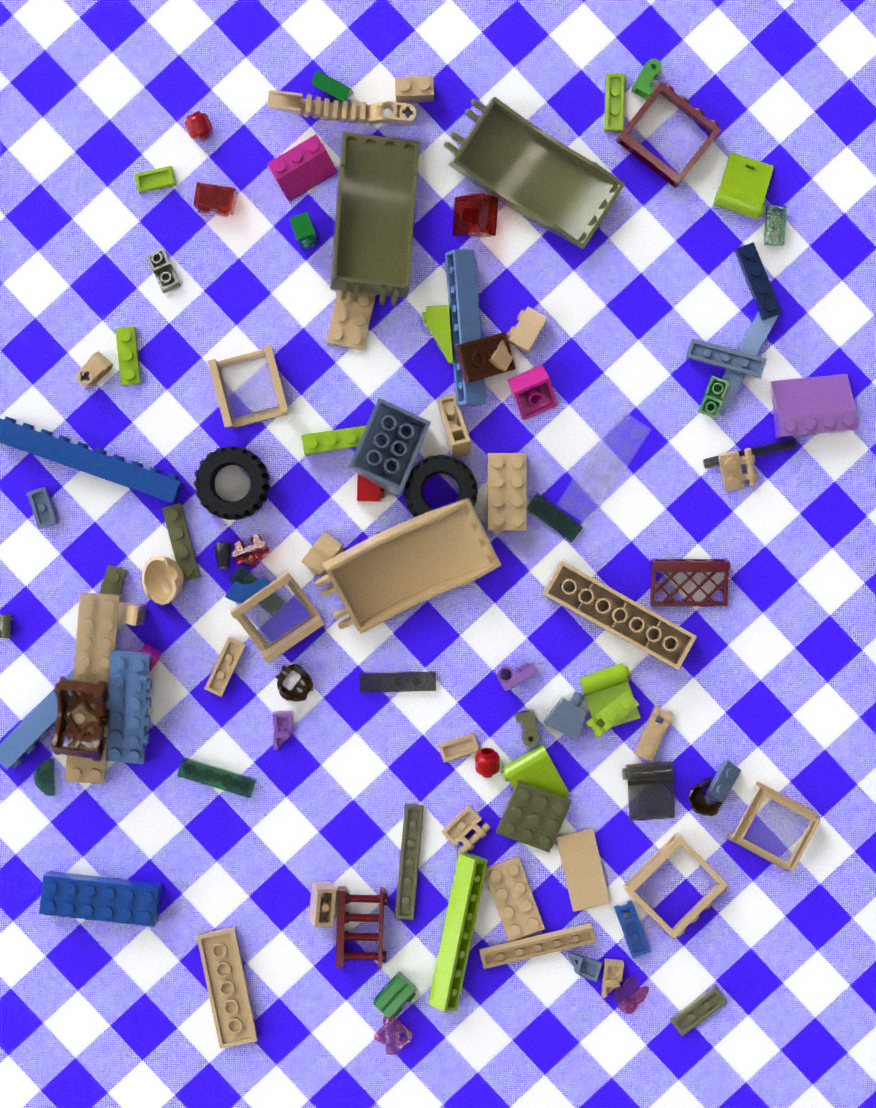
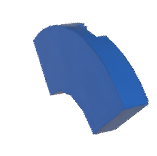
[224,576,276,603]

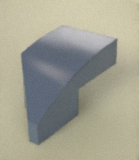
[567,952,603,982]

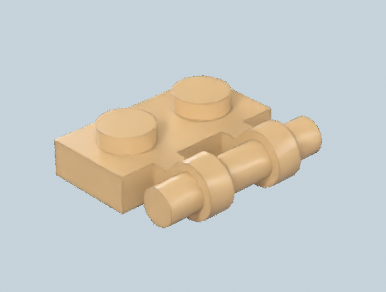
[718,448,758,492]
[441,804,491,853]

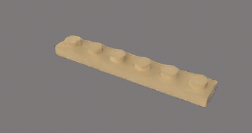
[479,923,596,969]

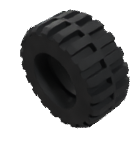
[194,446,270,520]
[404,454,478,517]

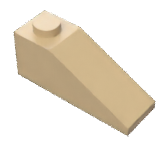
[437,394,471,457]

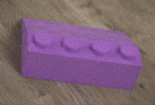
[770,374,858,438]

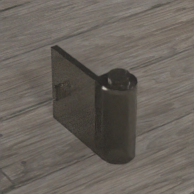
[622,761,675,821]

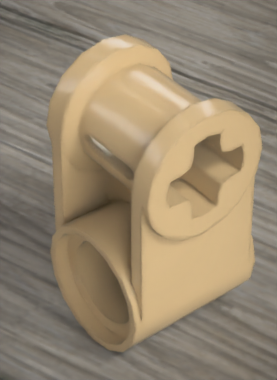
[76,351,113,388]

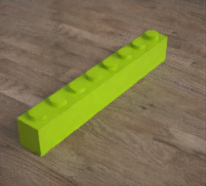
[428,853,488,1012]

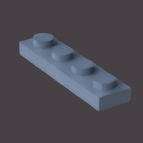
[686,339,767,379]

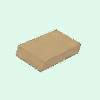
[438,732,480,763]

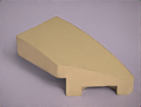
[488,338,513,372]
[601,958,624,998]

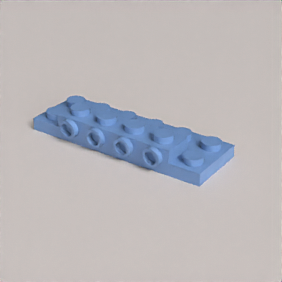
[106,650,153,764]

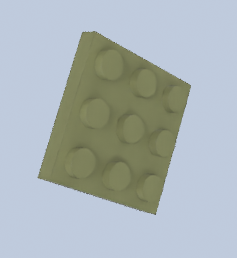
[496,780,572,853]

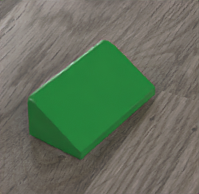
[311,70,353,102]

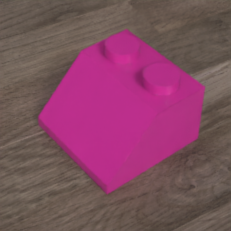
[507,365,558,420]

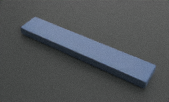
[718,311,778,416]

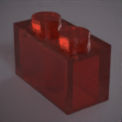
[193,182,237,217]

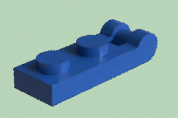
[614,900,650,958]

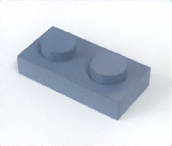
[27,487,58,529]
[706,760,741,803]

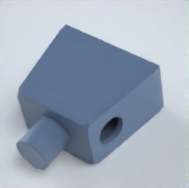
[543,691,587,741]

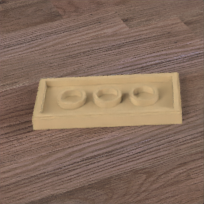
[556,827,610,912]

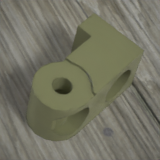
[514,709,539,747]

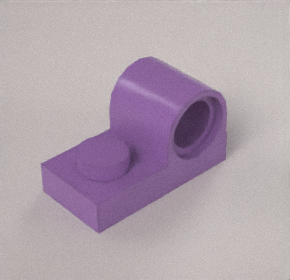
[497,662,538,691]

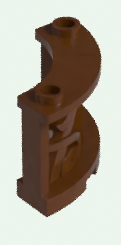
[51,676,110,762]

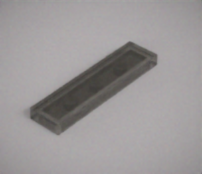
[359,671,436,693]

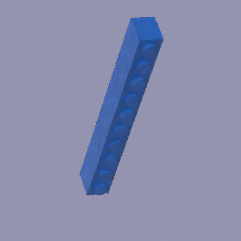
[0,416,183,504]

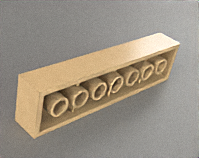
[542,561,697,670]

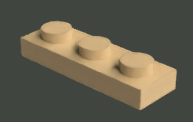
[204,636,246,697]

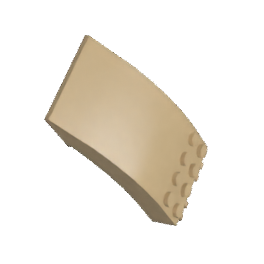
[315,498,501,634]

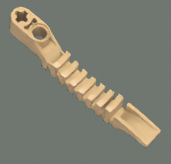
[267,90,416,126]

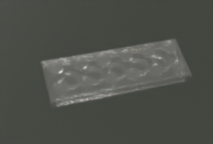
[556,408,652,526]

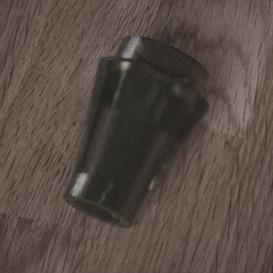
[213,541,233,569]

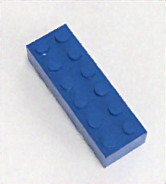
[39,871,163,927]

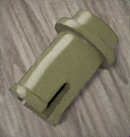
[0,614,14,638]

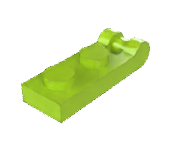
[586,690,639,738]

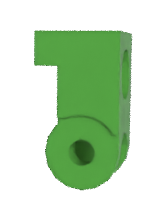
[631,58,662,100]

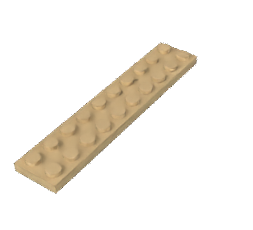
[64,592,120,784]

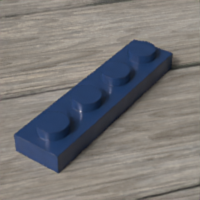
[734,242,782,321]

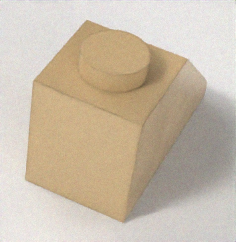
[118,602,146,626]

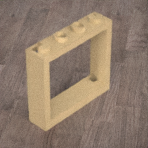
[623,832,728,939]

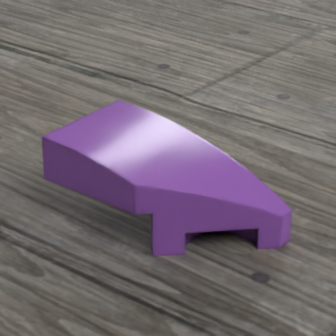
[273,711,293,750]

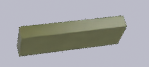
[670,985,728,1036]

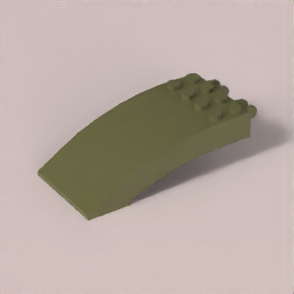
[443,96,625,249]
[330,132,419,306]

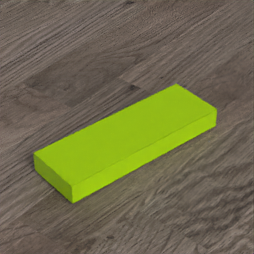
[604,73,625,133]

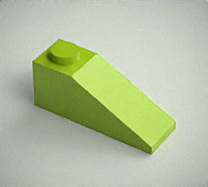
[422,305,453,365]

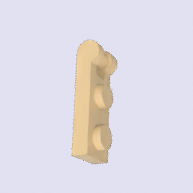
[634,705,673,762]

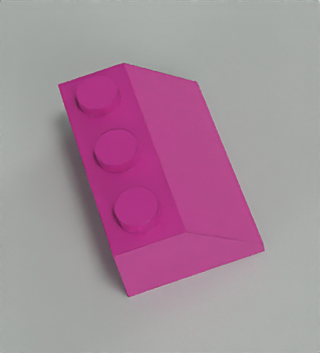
[267,134,338,202]

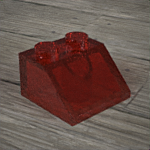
[452,193,499,238]

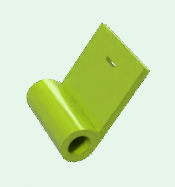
[713,152,774,220]
[579,663,641,728]
[501,744,570,797]

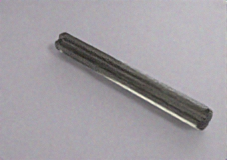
[703,438,797,469]

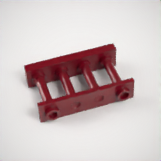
[336,886,388,969]

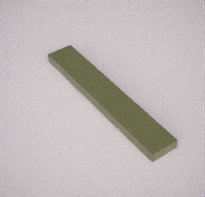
[395,803,424,920]

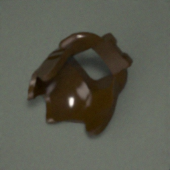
[276,664,313,702]
[688,778,722,816]

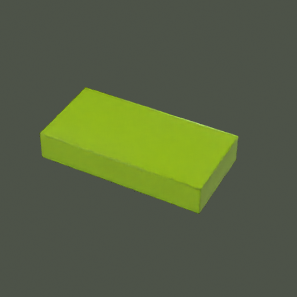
[134,166,177,194]

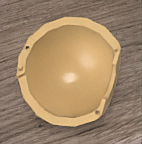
[142,556,184,605]

